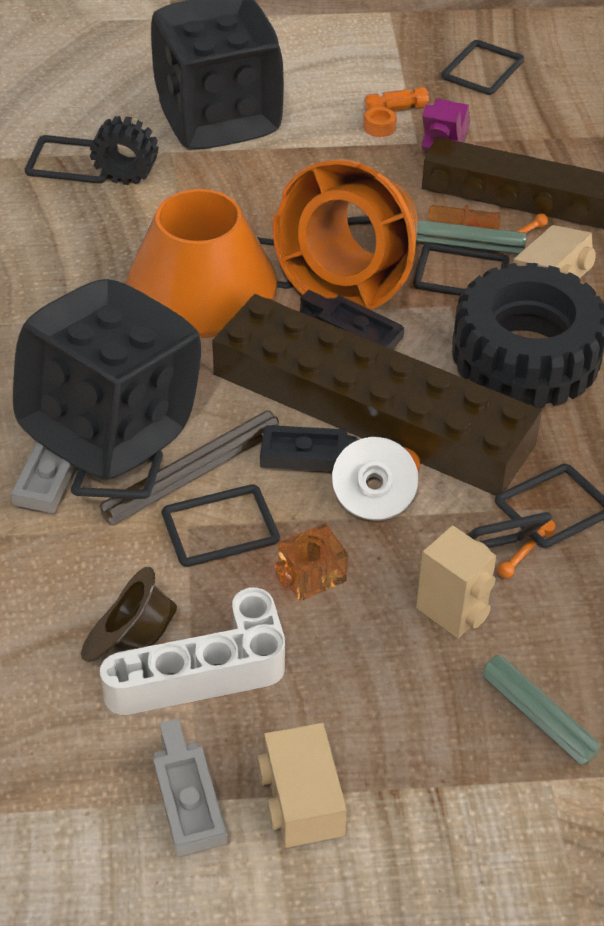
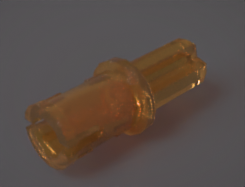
[427,205,501,230]

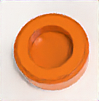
[363,107,397,137]

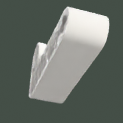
[100,588,285,715]

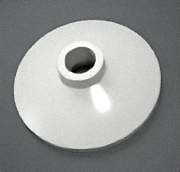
[332,437,418,521]

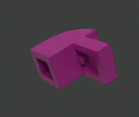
[421,99,470,151]

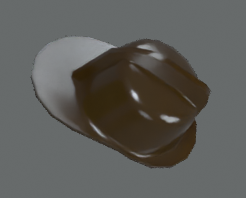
[81,567,177,662]

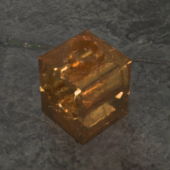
[275,523,348,602]

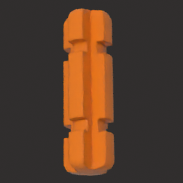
[364,87,429,111]

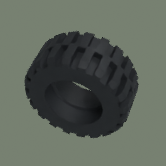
[452,263,604,408]

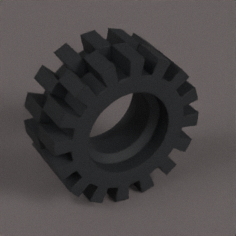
[90,116,159,185]

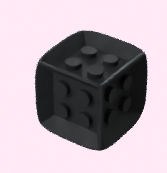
[151,0,284,149]
[13,279,201,479]

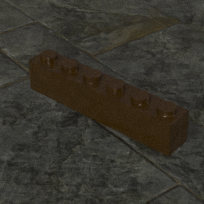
[421,136,604,229]

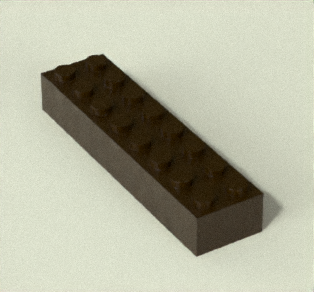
[212,294,542,496]

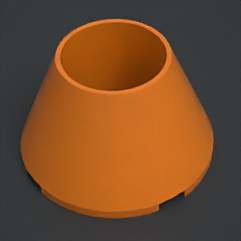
[273,159,418,310]
[126,189,277,338]

